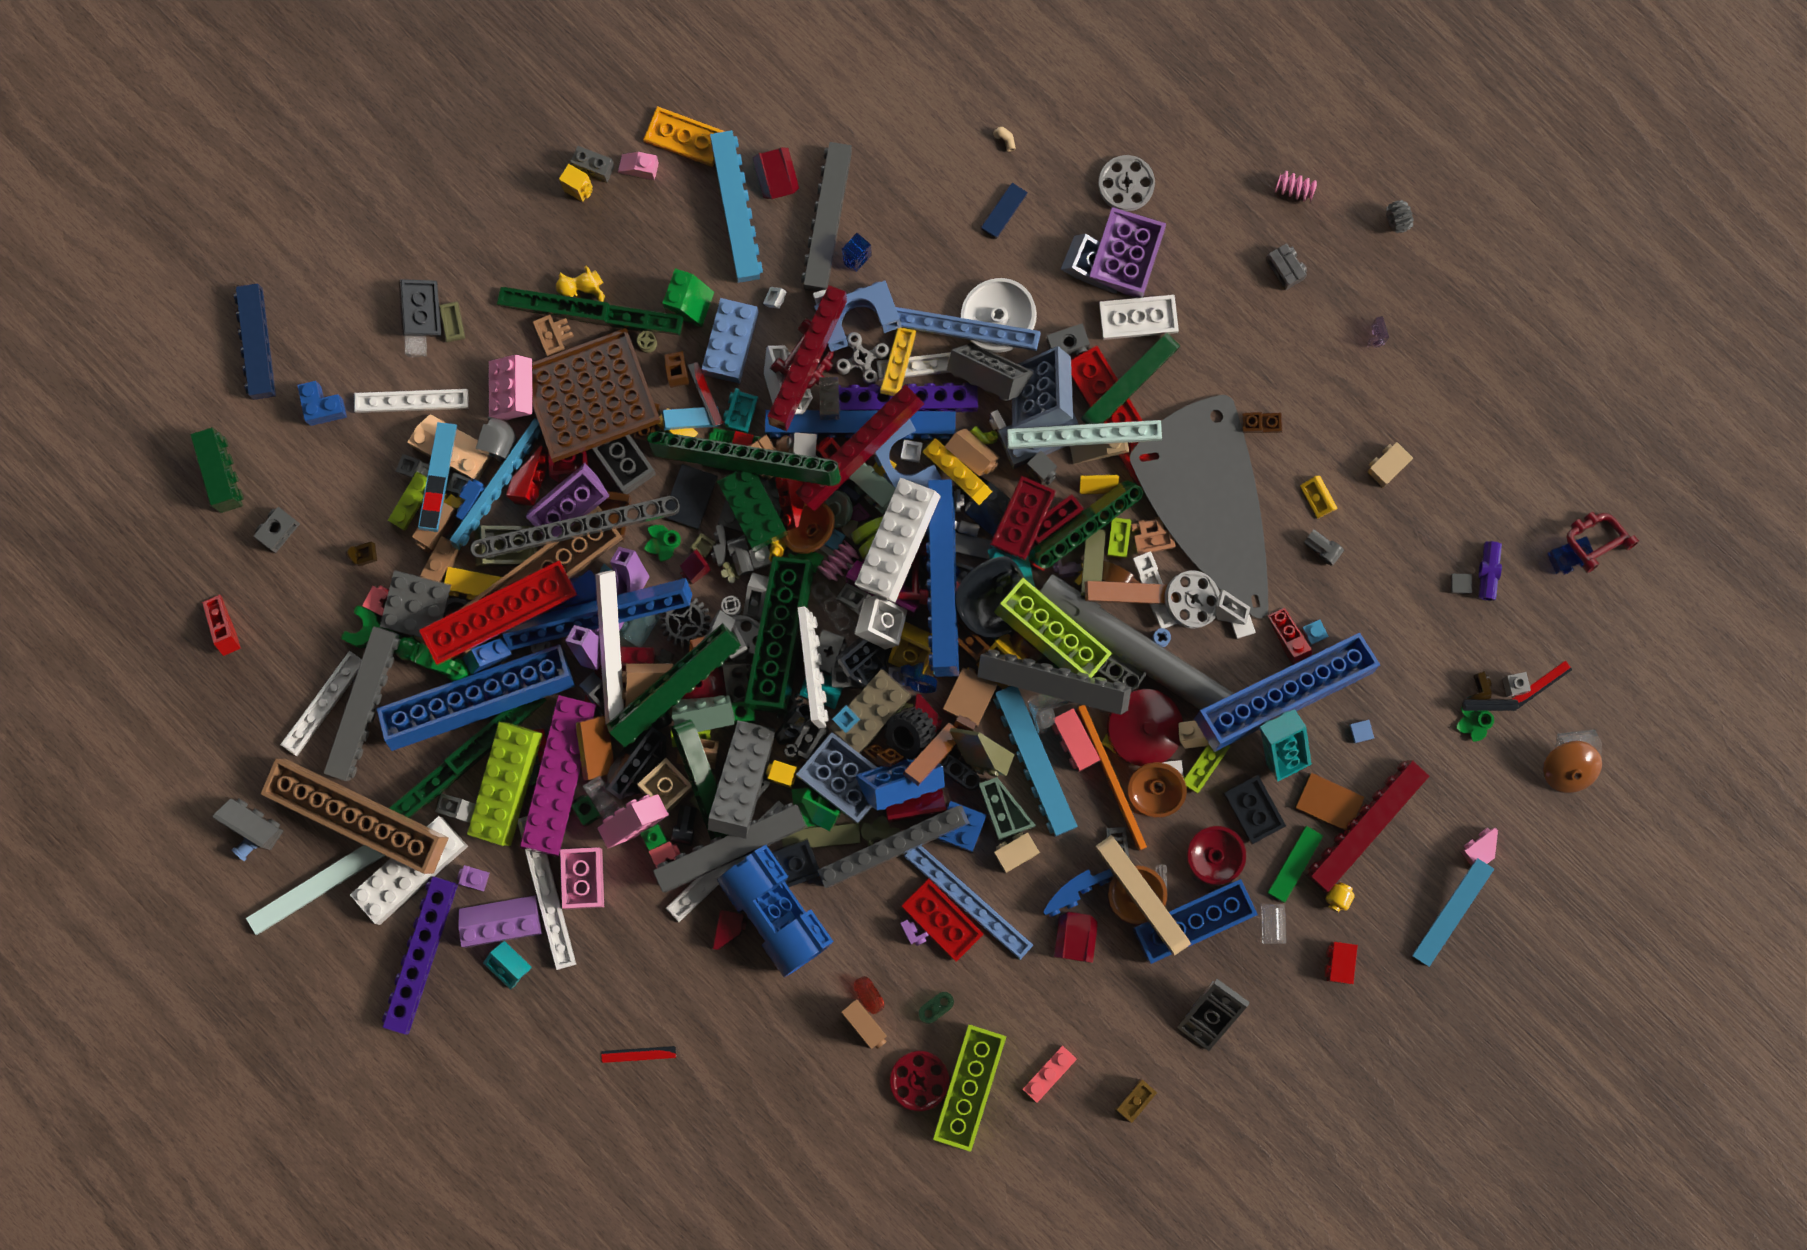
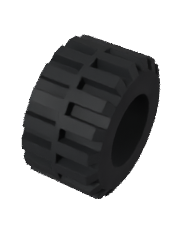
[884,707,937,760]

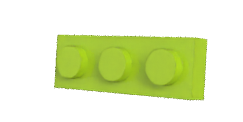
[388,472,427,531]
[1184,745,1230,794]

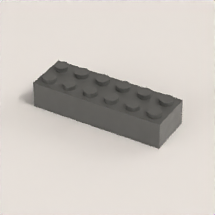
[708,720,775,839]

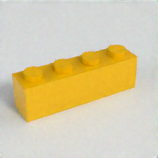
[922,438,992,505]
[444,567,502,600]

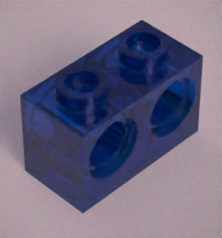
[842,233,872,271]
[1547,536,1593,575]

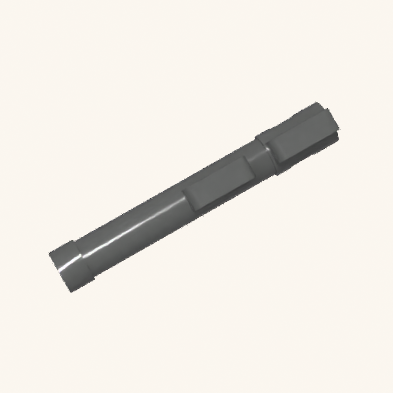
[1040,574,1247,741]

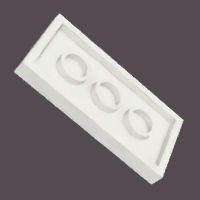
[1099,295,1179,340]

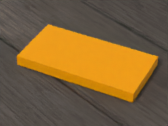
[643,106,725,167]

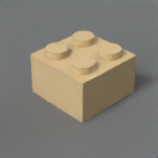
[637,758,693,813]

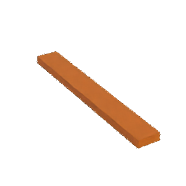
[1077,705,1147,851]

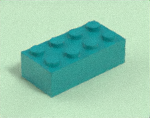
[1260,709,1312,782]

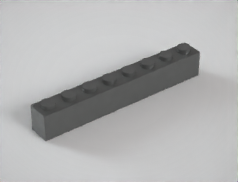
[801,142,852,292]
[324,627,400,781]
[977,650,1131,715]
[653,803,807,893]
[818,806,970,888]

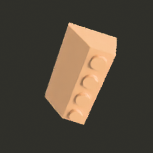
[408,414,493,481]

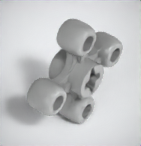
[836,332,889,385]

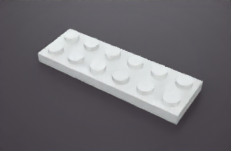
[798,606,829,728]

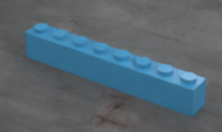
[710,130,763,283]
[993,686,1078,837]

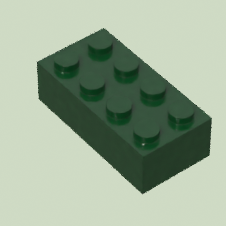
[190,427,244,513]
[717,471,788,552]

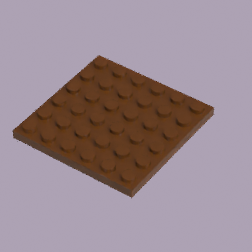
[532,328,661,463]

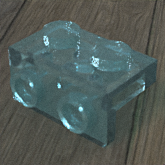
[619,614,661,647]

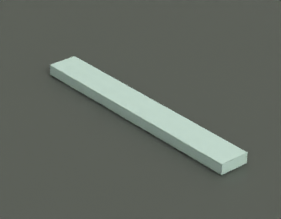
[1007,420,1162,449]
[246,845,386,935]

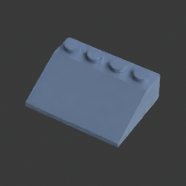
[1012,346,1073,429]
[796,732,877,824]

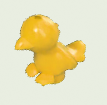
[556,266,605,302]

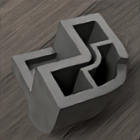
[476,417,517,463]

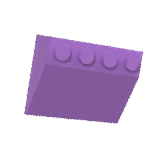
[1089,207,1166,298]

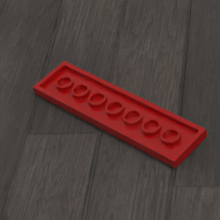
[1071,346,1159,492]
[419,560,577,665]

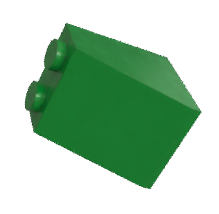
[663,268,715,327]

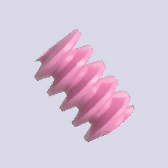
[1274,171,1317,203]
[817,540,860,581]

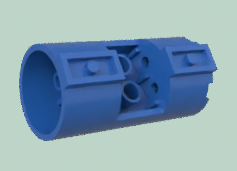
[717,845,834,978]

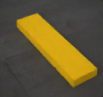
[880,327,916,396]

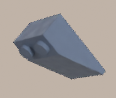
[1061,234,1117,294]

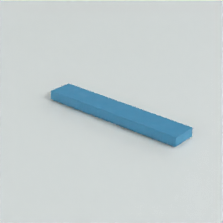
[1412,858,1494,967]

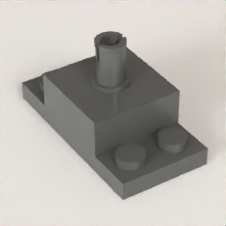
[1177,979,1250,1051]

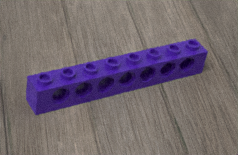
[826,383,978,412]
[382,876,458,1034]

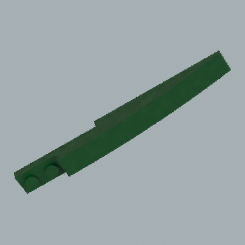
[497,287,684,336]
[389,698,547,818]

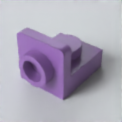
[457,865,490,891]
[900,920,929,946]

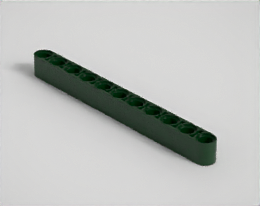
[647,431,841,486]

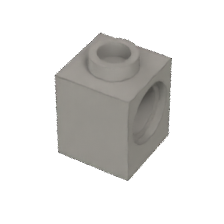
[1502,672,1531,697]

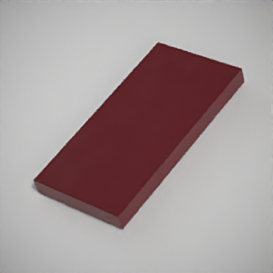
[990,476,1056,561]

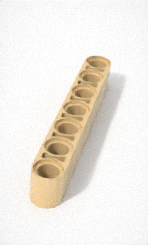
[1095,835,1191,956]

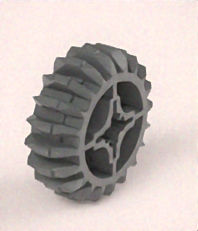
[659,598,711,648]

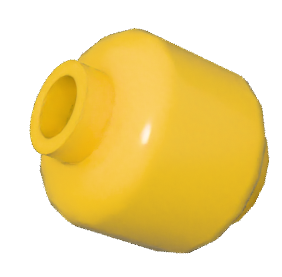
[1325,882,1354,913]

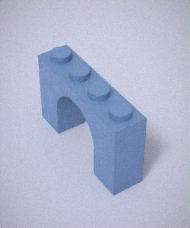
[815,281,902,352]
[874,419,943,488]

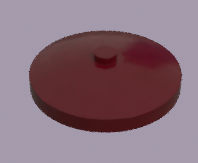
[1107,689,1183,766]

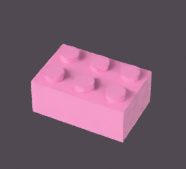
[489,355,532,420]
[597,794,669,848]
[560,847,604,909]

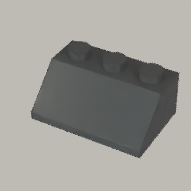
[213,798,284,850]

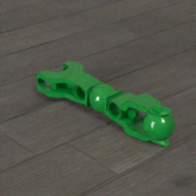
[340,605,471,682]

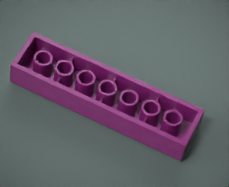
[520,695,596,857]

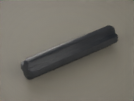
[1462,699,1519,711]

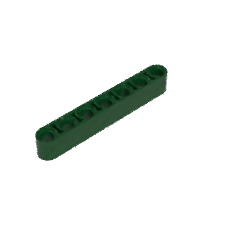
[1081,333,1181,424]
[1029,480,1143,569]
[671,719,729,840]

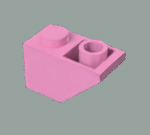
[1461,828,1498,866]

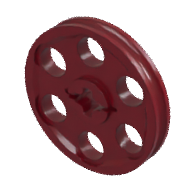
[890,1051,949,1111]

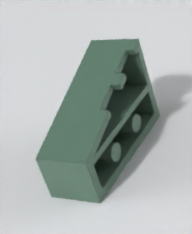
[848,463,896,515]
[672,696,735,732]
[978,777,1036,840]

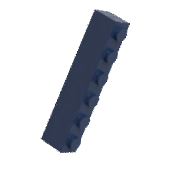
[234,283,276,400]

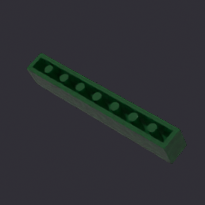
[606,623,741,747]

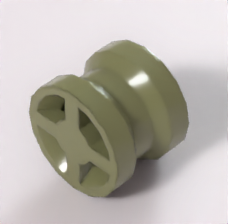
[637,331,657,353]

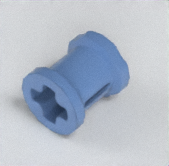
[1152,628,1171,647]
[232,837,258,861]

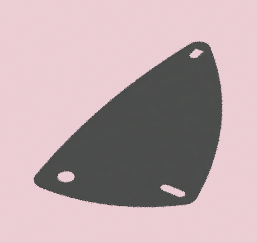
[1130,395,1268,619]

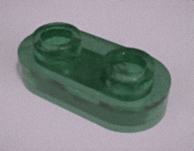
[919,992,954,1024]

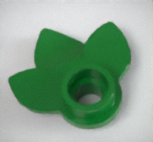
[644,525,681,562]
[1456,706,1494,742]

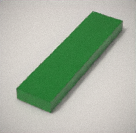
[1268,826,1323,903]

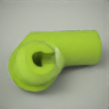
[970,426,998,444]

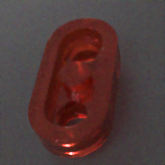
[854,976,884,1014]

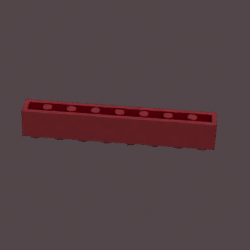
[768,285,847,431]
[795,384,924,511]
[1306,760,1430,892]

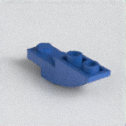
[1043,869,1113,917]

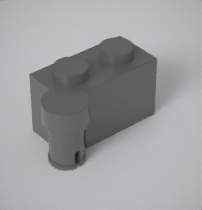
[785,718,830,762]

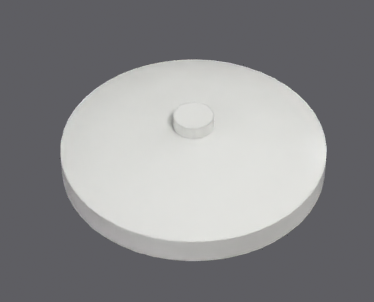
[961,278,1037,353]

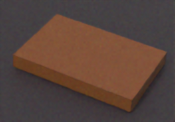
[576,715,614,780]
[1295,773,1365,831]

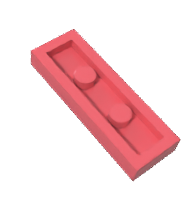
[1023,1046,1077,1103]

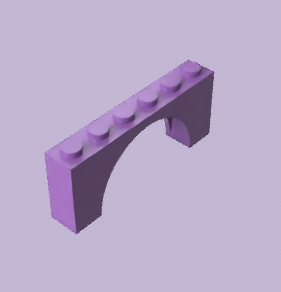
[565,547,650,670]

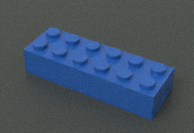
[1133,879,1258,964]

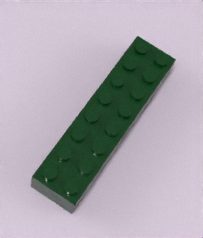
[745,556,815,714]

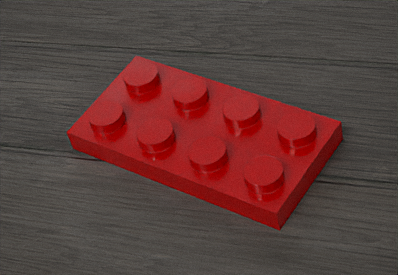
[902,879,984,962]

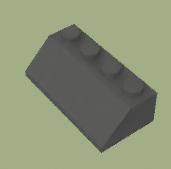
[946,343,1034,401]

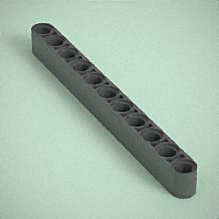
[471,496,680,559]

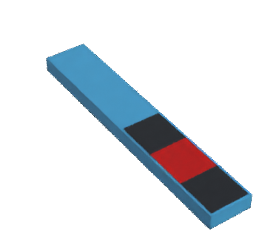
[418,422,457,532]

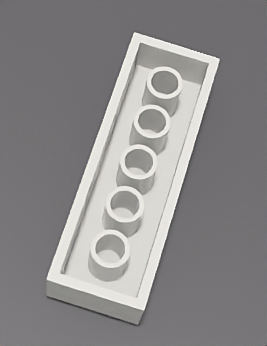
[855,478,940,603]
[350,816,468,925]

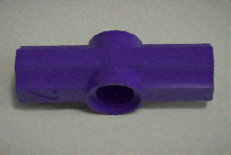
[1478,541,1502,601]

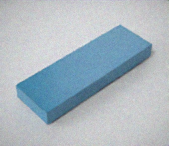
[662,406,721,430]

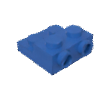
[456,479,486,521]

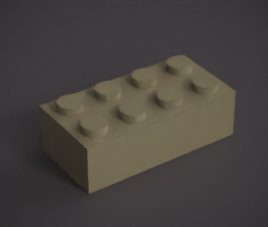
[830,670,912,753]

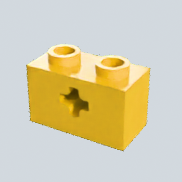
[559,164,593,202]
[766,760,798,789]

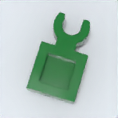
[788,551,824,574]

